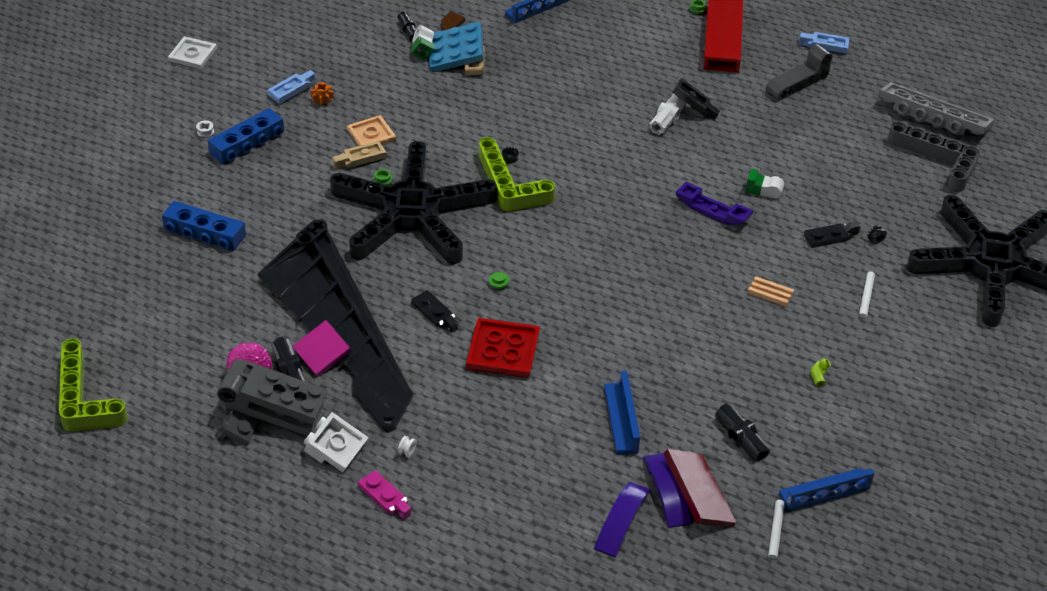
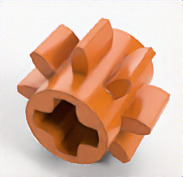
[310,83,334,105]

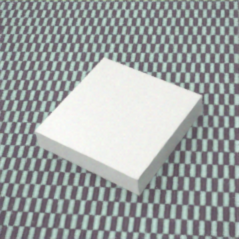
[168,36,217,69]

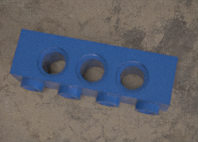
[207,108,284,164]
[162,201,246,251]

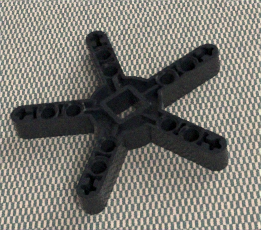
[330,141,497,264]
[906,195,1047,327]

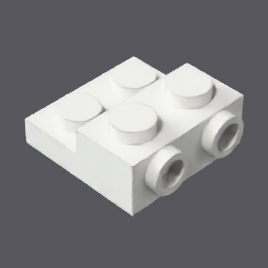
[304,412,368,472]

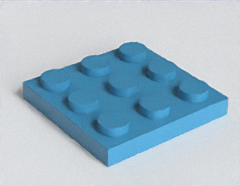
[430,22,484,71]

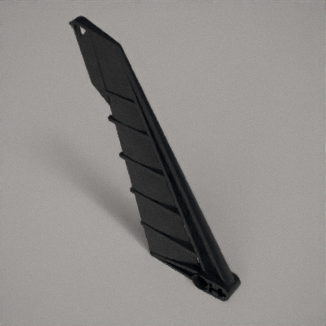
[257,219,413,432]

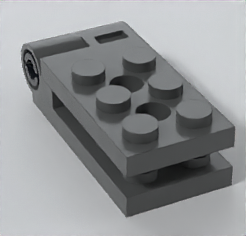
[217,359,328,436]

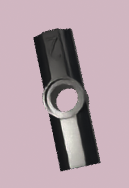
[271,336,305,382]
[715,403,771,461]

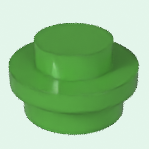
[689,0,707,14]
[373,169,393,185]
[489,272,509,290]

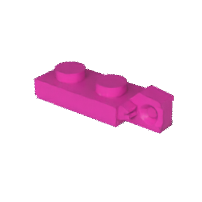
[358,470,411,519]

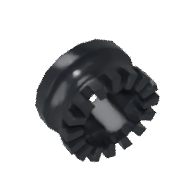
[502,146,519,163]
[867,225,887,244]

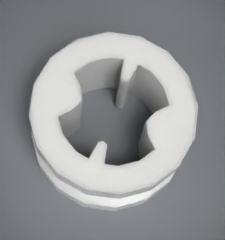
[196,121,214,137]
[398,436,417,458]

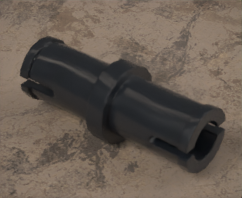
[397,11,416,41]

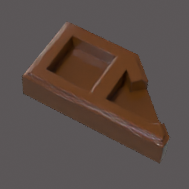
[441,11,465,30]

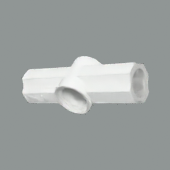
[649,94,687,135]

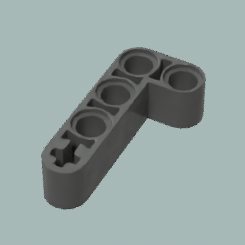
[766,44,832,101]

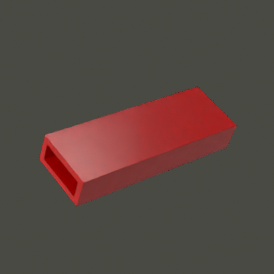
[703,0,743,73]

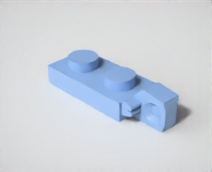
[799,32,849,54]
[268,70,316,104]

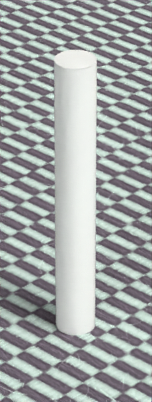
[859,272,875,318]
[768,500,785,559]

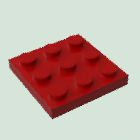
[466,318,540,378]

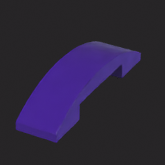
[675,182,754,225]
[643,453,691,528]
[594,481,651,558]

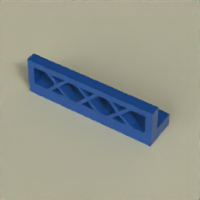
[505,0,571,23]
[604,371,640,455]
[779,468,874,511]

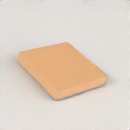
[346,115,397,146]

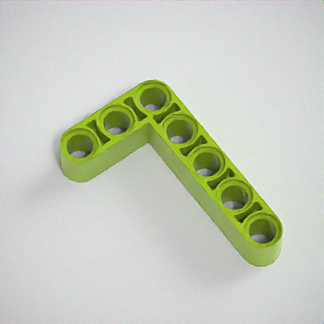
[479,137,555,211]
[59,338,128,431]

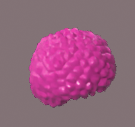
[226,342,272,372]

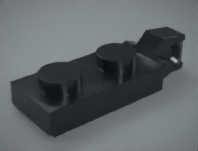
[672,79,720,119]
[804,222,861,248]
[411,290,458,333]

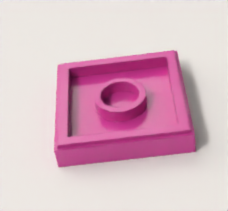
[292,320,352,377]

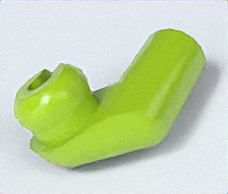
[810,358,831,387]

